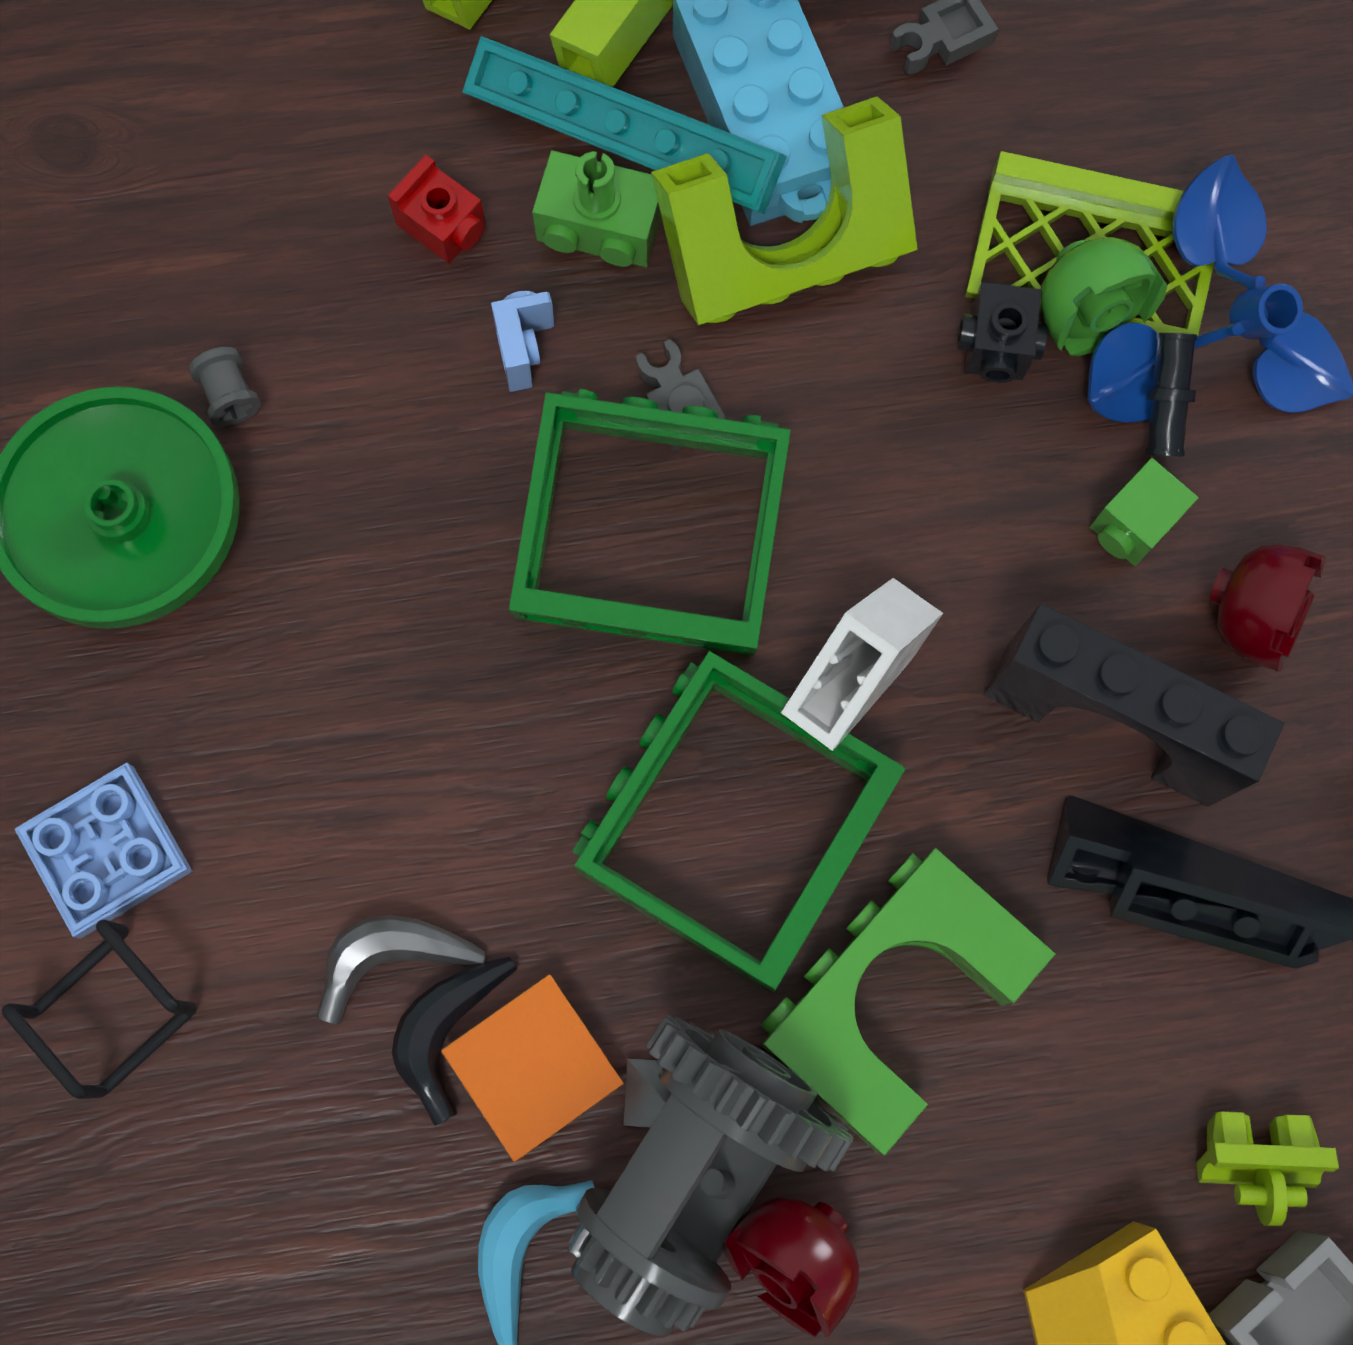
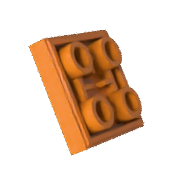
[441,974,624,1162]

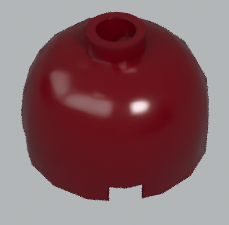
[1209,544,1326,672]
[722,1198,860,1338]

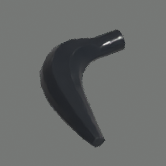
[392,957,517,1126]

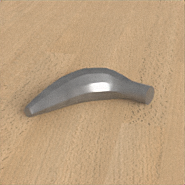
[316,915,485,1024]

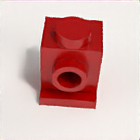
[388,154,486,264]

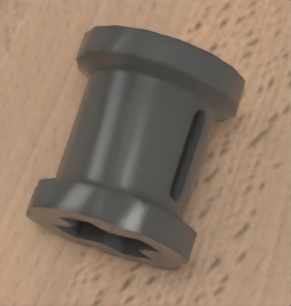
[188,347,262,427]

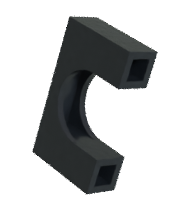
[983,603,1285,807]

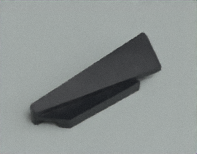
[1048,796,1353,969]

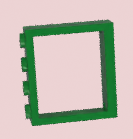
[509,388,791,656]
[572,651,906,993]

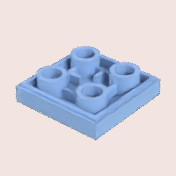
[15,763,193,939]

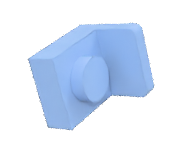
[491,291,554,392]

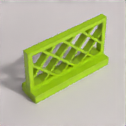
[964,151,1214,336]

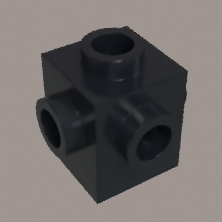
[957,282,1048,383]

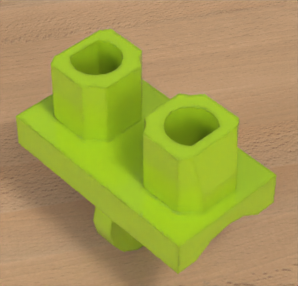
[1196,1112,1339,1226]

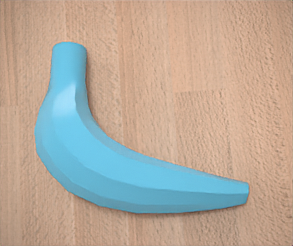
[478,1180,594,1345]

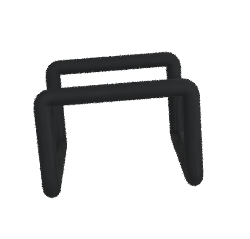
[2,920,197,1099]

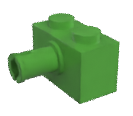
[532,150,662,267]

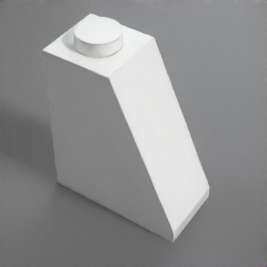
[781,578,943,751]

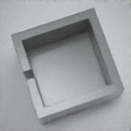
[1208,1230,1353,1345]

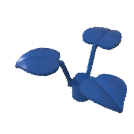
[1088,154,1353,422]

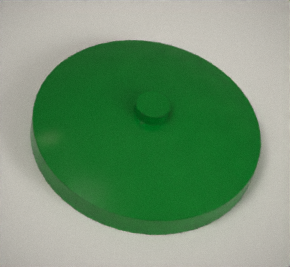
[0,387,239,629]

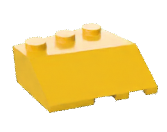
[1023,1221,1226,1345]

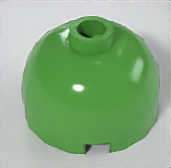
[1040,237,1167,356]

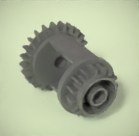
[568,1015,854,1337]

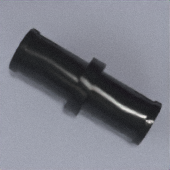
[1145,333,1197,457]

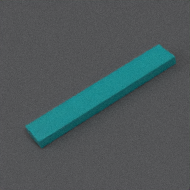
[462,36,787,214]

